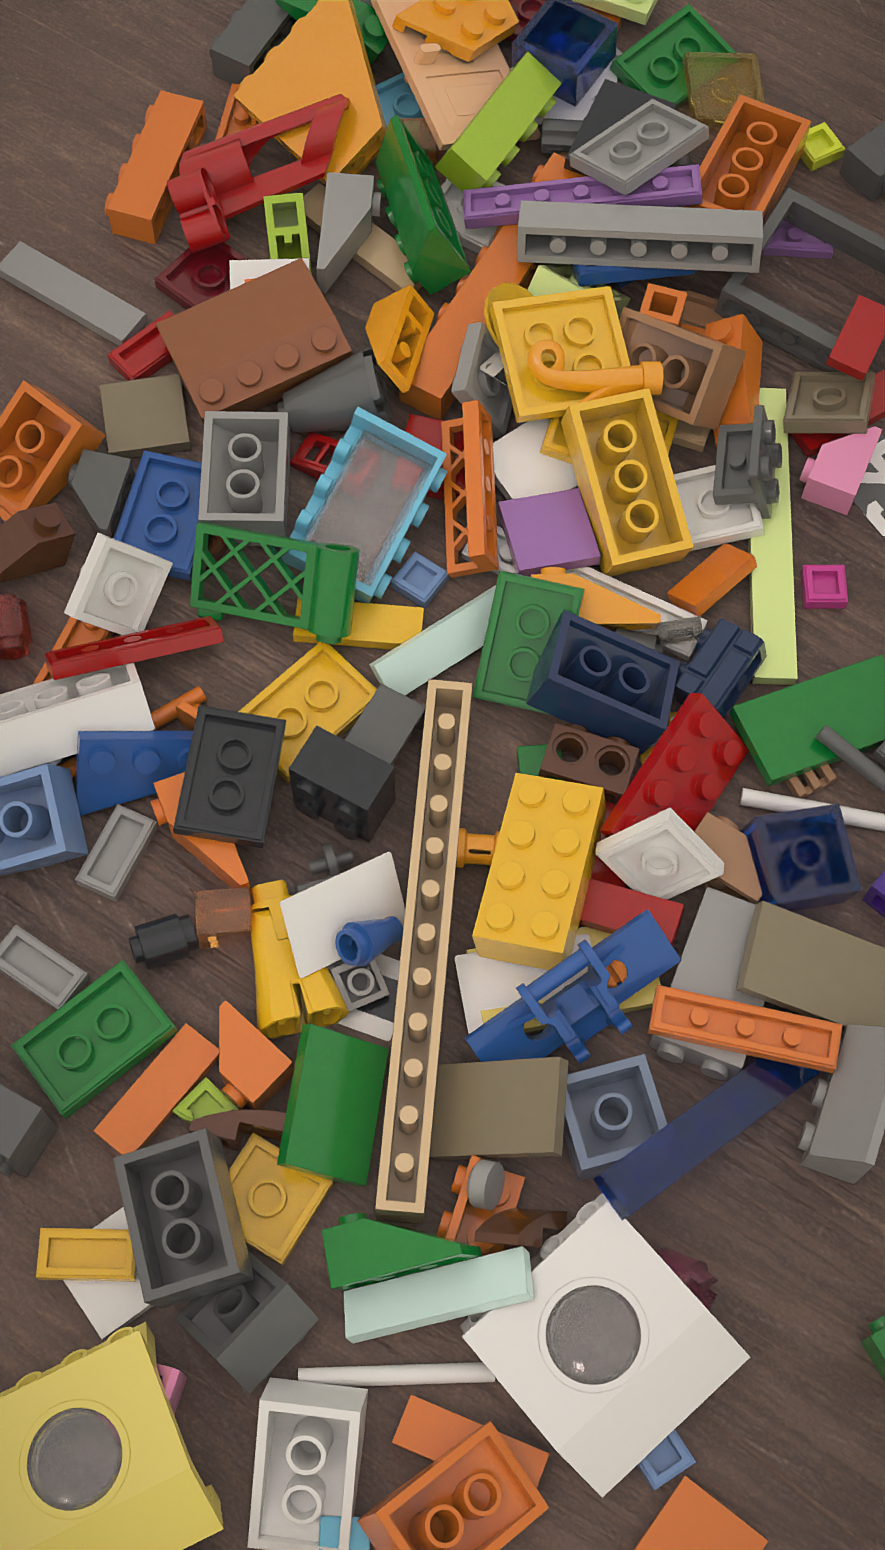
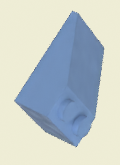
[0,764,89,876]

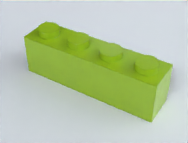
[435,52,562,192]

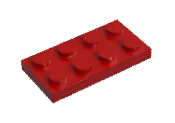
[600,693,749,838]

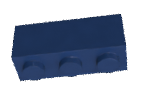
[526,610,680,754]

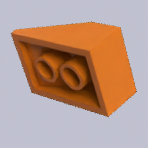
[0,380,106,521]
[357,1421,549,1550]

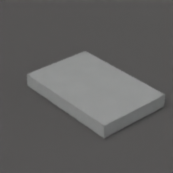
[569,99,709,196]

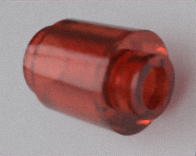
[0,594,33,660]

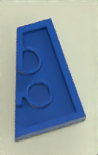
[75,731,193,816]

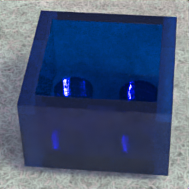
[512,0,618,107]

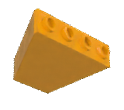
[234,0,387,186]

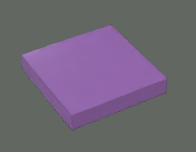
[497,488,601,577]

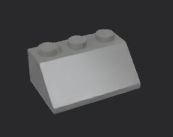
[198,411,291,546]
[797,1025,885,1184]

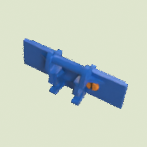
[464,909,682,1064]

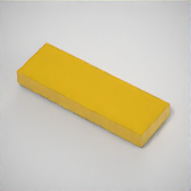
[293,597,424,650]

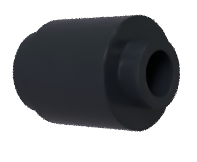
[128,913,199,970]

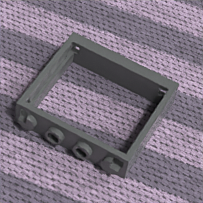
[714,187,885,372]

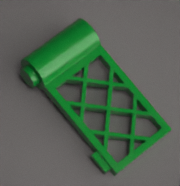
[190,522,360,644]

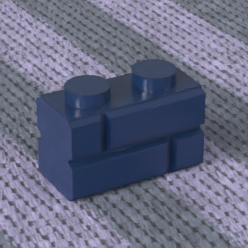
[674,618,767,719]

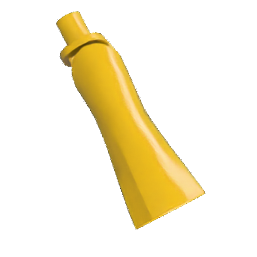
[250,880,349,1039]

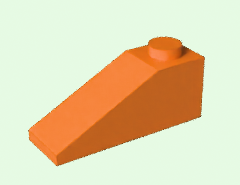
[705,314,763,447]
[150,772,252,900]

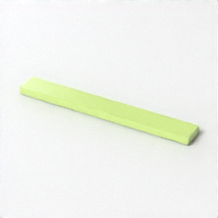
[748,388,798,685]

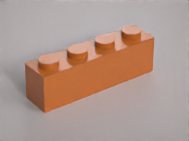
[105,90,207,245]

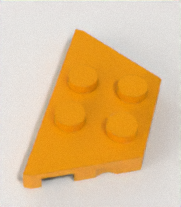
[392,0,519,62]

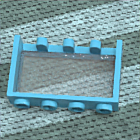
[280,407,448,603]

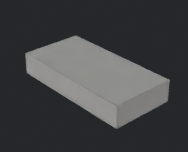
[75,804,158,902]
[0,925,90,1010]

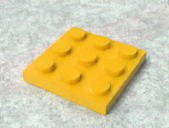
[490,286,630,423]

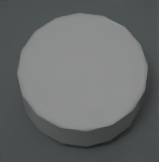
[467,1159,505,1211]

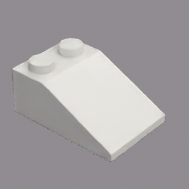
[247,1377,368,1550]

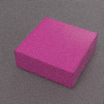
[800,565,848,609]

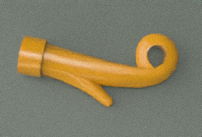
[528,339,663,403]

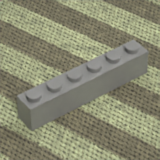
[517,200,763,273]

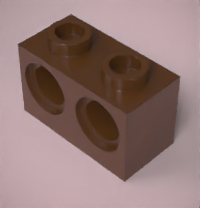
[538,723,639,804]

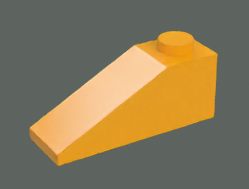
[365,284,435,393]
[531,567,661,631]

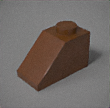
[0,502,75,583]

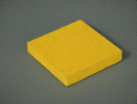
[229,1133,334,1267]

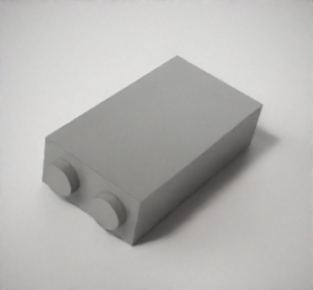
[648,887,765,1080]

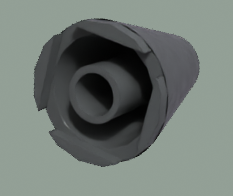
[277,347,394,432]

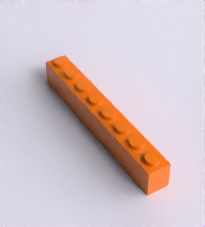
[399,153,587,420]

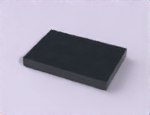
[564,79,676,176]
[173,705,286,848]

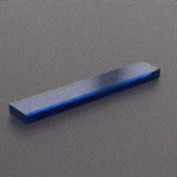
[593,1058,819,1221]

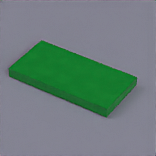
[730,654,885,787]

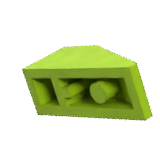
[263,193,312,275]

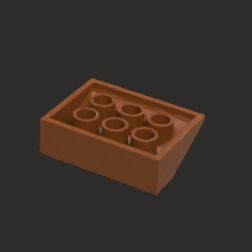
[156,258,352,425]

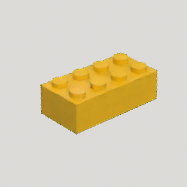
[561,388,693,577]
[472,773,607,970]

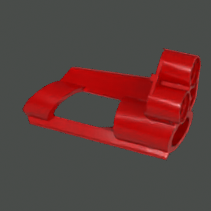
[167,93,350,253]

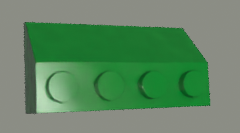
[376,115,471,295]

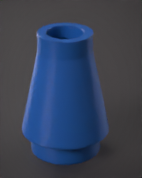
[335,916,403,966]

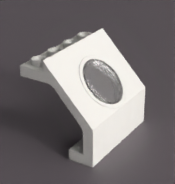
[460,1193,750,1498]

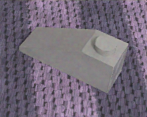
[316,172,382,294]

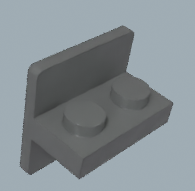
[713,405,782,519]

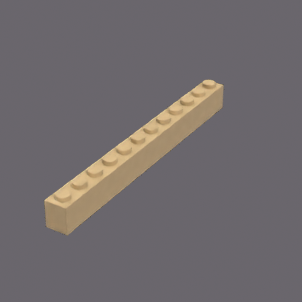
[375,679,472,1224]

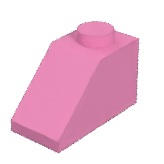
[799,426,882,515]

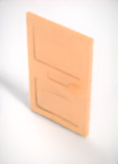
[370,0,541,151]

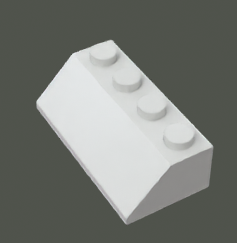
[0,663,155,777]

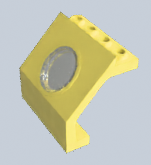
[0,1322,224,1550]

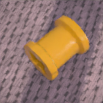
[456,828,500,868]

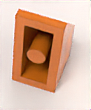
[219,1000,294,1110]

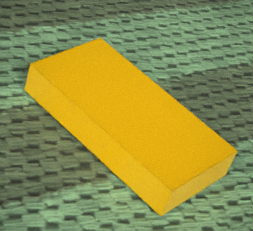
[36,1228,137,1282]

